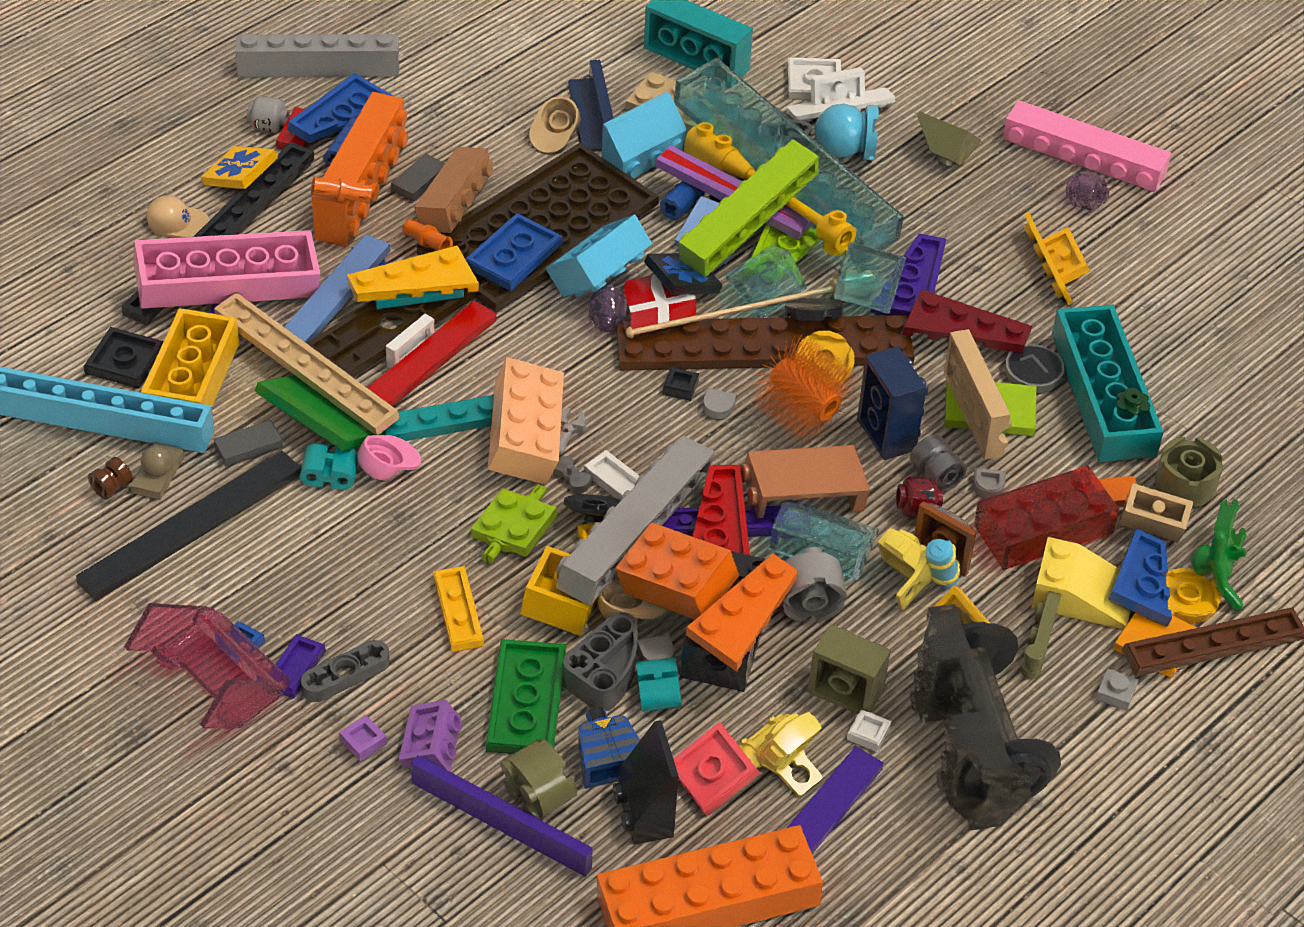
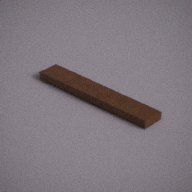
[1122,607,1304,676]

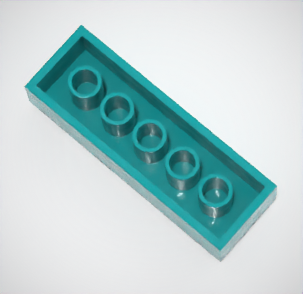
[1052,304,1164,462]

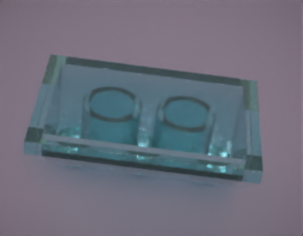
[769,499,879,580]

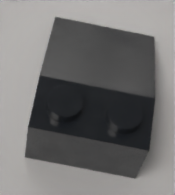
[613,720,679,845]

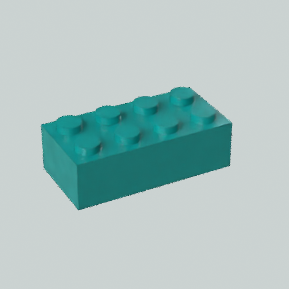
[644,0,753,87]

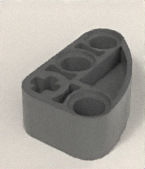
[563,612,638,711]

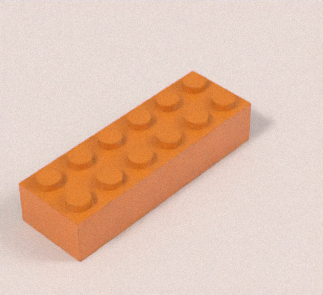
[312,92,408,247]
[597,825,823,927]

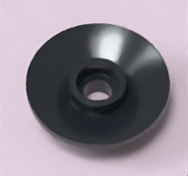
[564,494,620,523]

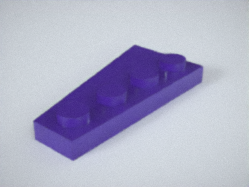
[870,234,946,318]

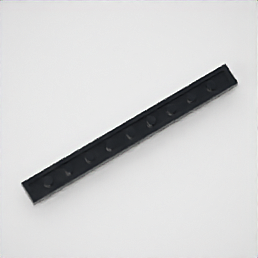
[121,142,314,325]

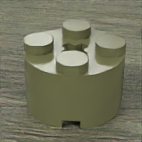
[1154,437,1223,510]
[500,738,577,819]

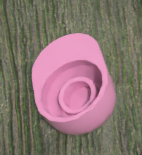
[357,435,421,480]

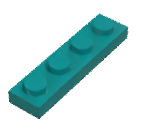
[383,395,494,441]

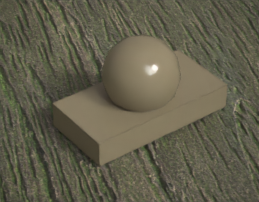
[130,442,185,500]

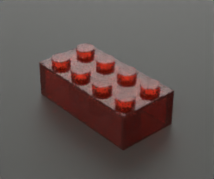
[974,465,1119,570]

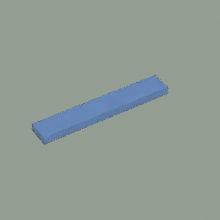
[285,234,391,343]

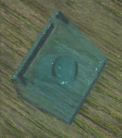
[833,242,906,314]
[726,245,807,318]

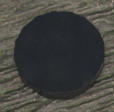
[785,298,843,322]

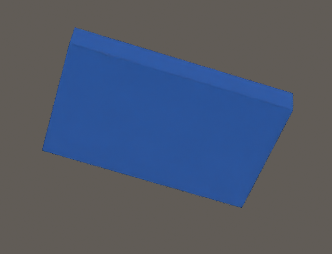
[465,213,563,291]

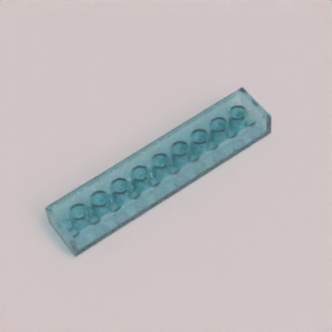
[674,58,904,264]

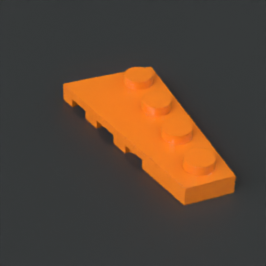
[686,554,798,672]

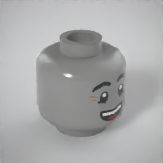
[247,96,290,134]

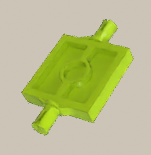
[471,484,558,564]

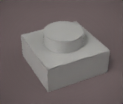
[1096,668,1139,711]

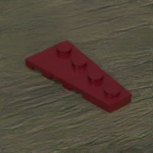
[902,289,1032,353]

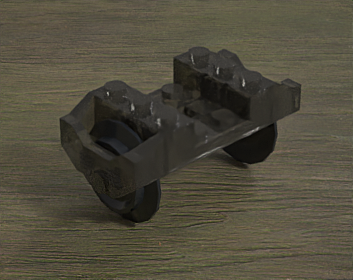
[910,604,1061,830]

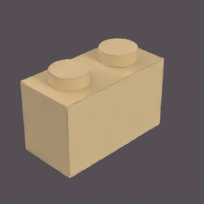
[1118,483,1193,543]

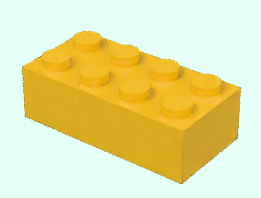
[141,308,240,407]

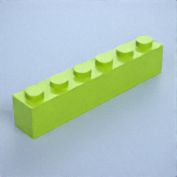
[679,139,819,277]

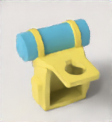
[878,528,960,610]

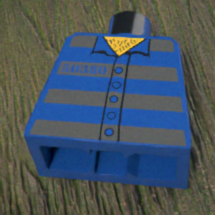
[578,707,640,789]

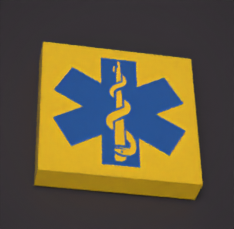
[201,146,278,189]

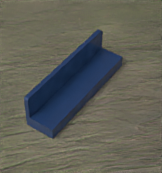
[568,60,614,152]

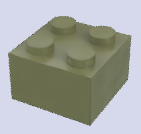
[808,624,891,714]

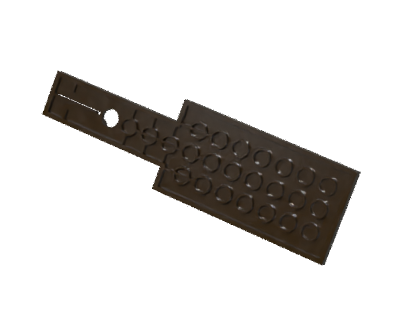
[306,143,659,378]

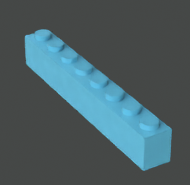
[0,367,214,453]

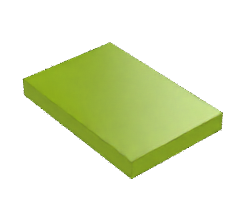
[944,382,1037,436]

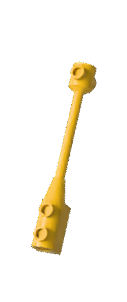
[684,122,856,255]

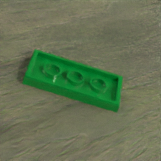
[255,375,385,451]
[486,639,566,754]

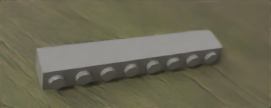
[556,435,715,606]

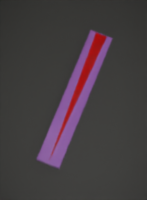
[655,145,813,240]

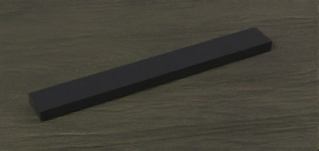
[76,451,301,601]

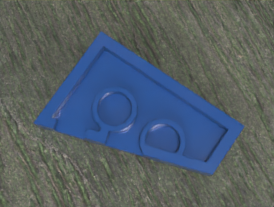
[1108,529,1172,627]

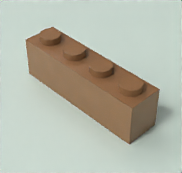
[414,147,493,233]

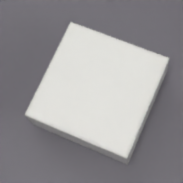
[847,709,892,752]

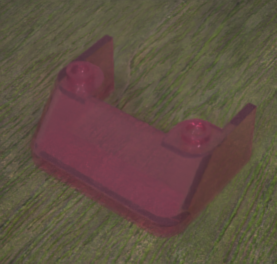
[124,603,290,730]

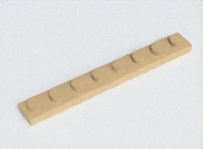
[214,292,399,435]

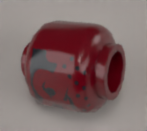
[896,477,943,518]

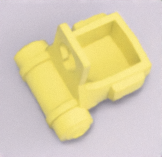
[739,712,822,797]

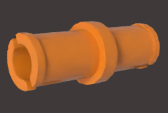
[311,176,372,204]
[402,219,453,251]

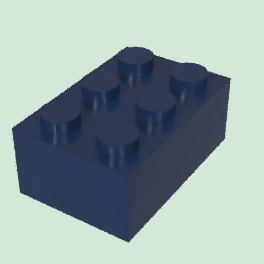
[857,346,928,460]

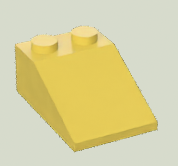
[1031,537,1130,630]

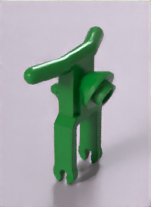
[1191,499,1247,611]

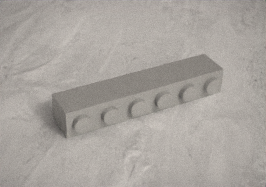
[235,33,399,77]

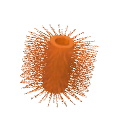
[751,334,860,445]

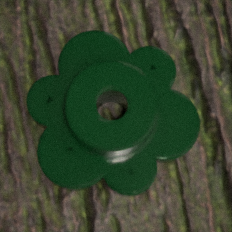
[1116,388,1150,415]

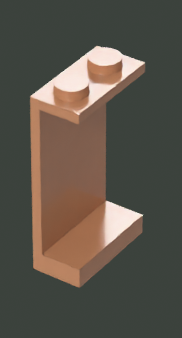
[741,445,870,518]

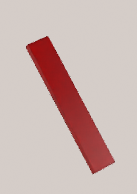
[367,301,496,407]

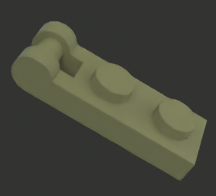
[1021,591,1061,680]

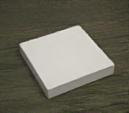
[787,57,841,100]

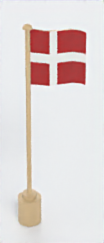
[624,267,876,338]

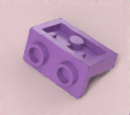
[399,700,462,771]

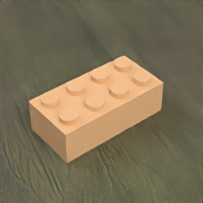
[488,357,564,485]

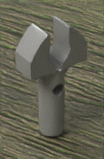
[559,408,586,456]

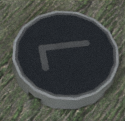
[1005,344,1064,393]

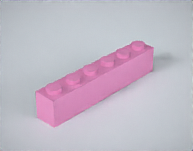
[1003,100,1171,192]

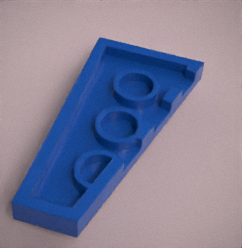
[287,73,393,143]

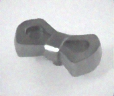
[553,456,592,493]

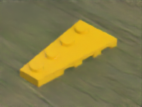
[347,246,479,302]

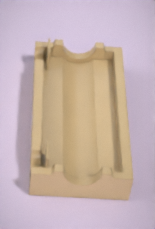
[944,329,1012,460]

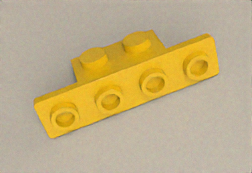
[1023,212,1091,305]

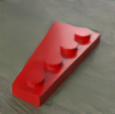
[692,465,750,555]

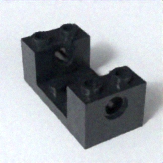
[680,551,766,692]

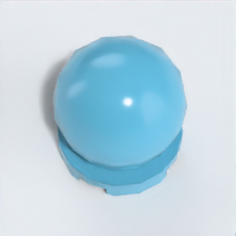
[814,103,879,160]

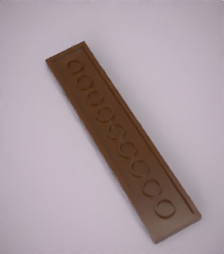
[616,315,915,371]

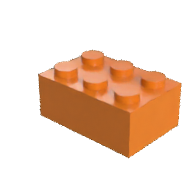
[615,522,739,619]

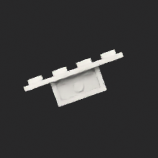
[787,67,895,122]

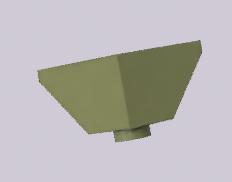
[917,111,981,167]

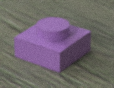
[339,715,387,762]

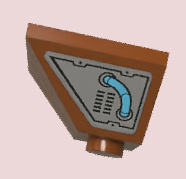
[914,502,977,577]

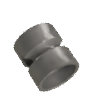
[910,434,967,492]

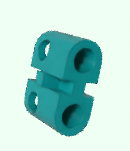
[300,444,358,490]
[636,657,682,712]

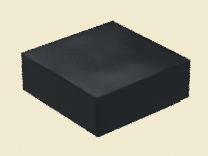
[662,367,699,401]

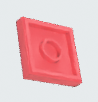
[673,721,761,816]

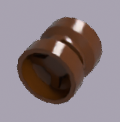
[88,457,133,500]

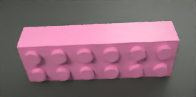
[134,230,320,309]

